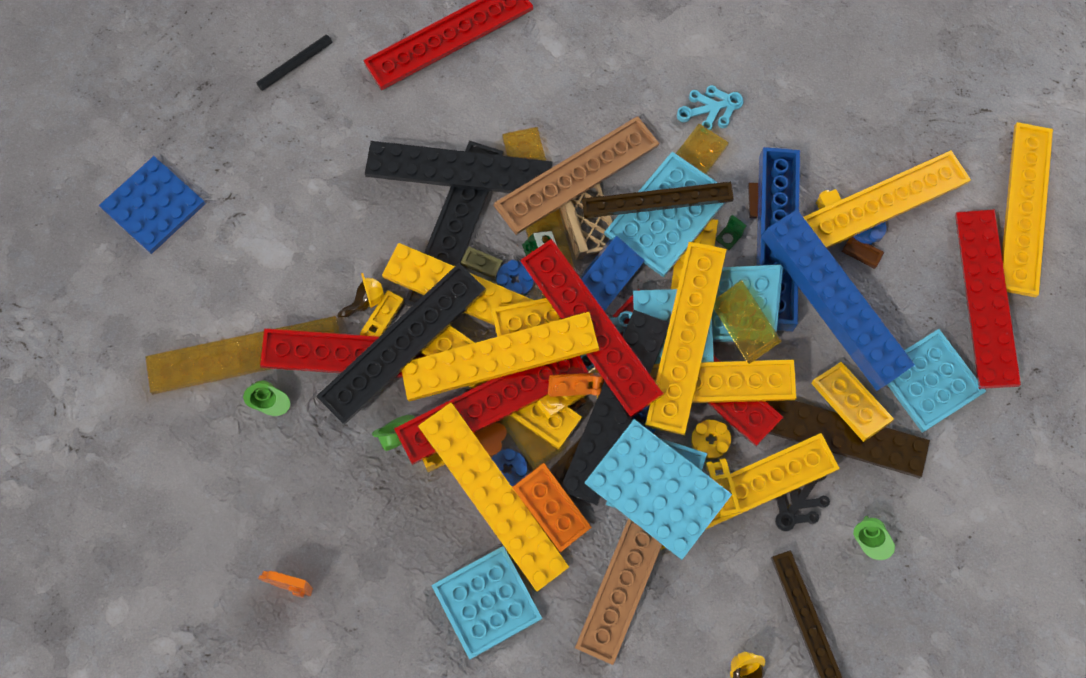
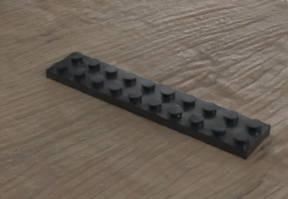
[404,140,504,307]
[365,141,553,193]
[316,263,486,425]
[562,310,669,506]

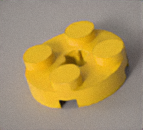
[691,420,731,460]

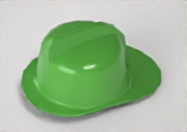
[243,380,290,416]
[372,415,415,451]
[853,516,895,560]

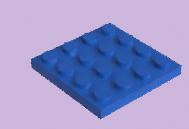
[99,156,206,254]

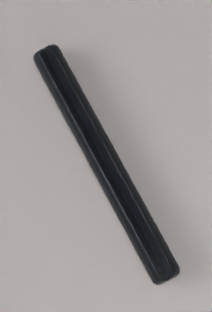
[256,34,332,91]

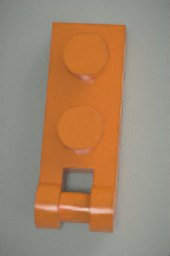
[548,373,603,397]

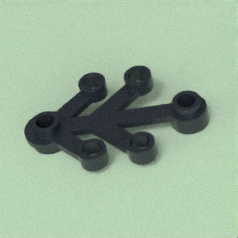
[775,476,830,531]

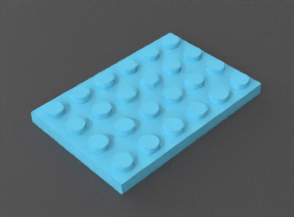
[604,152,725,277]
[585,419,732,560]

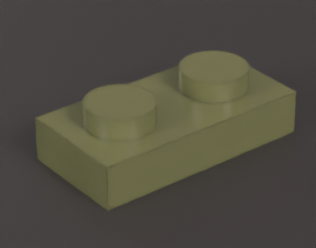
[461,247,503,279]

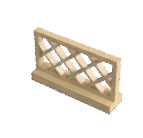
[560,184,612,260]

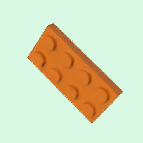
[512,463,592,552]

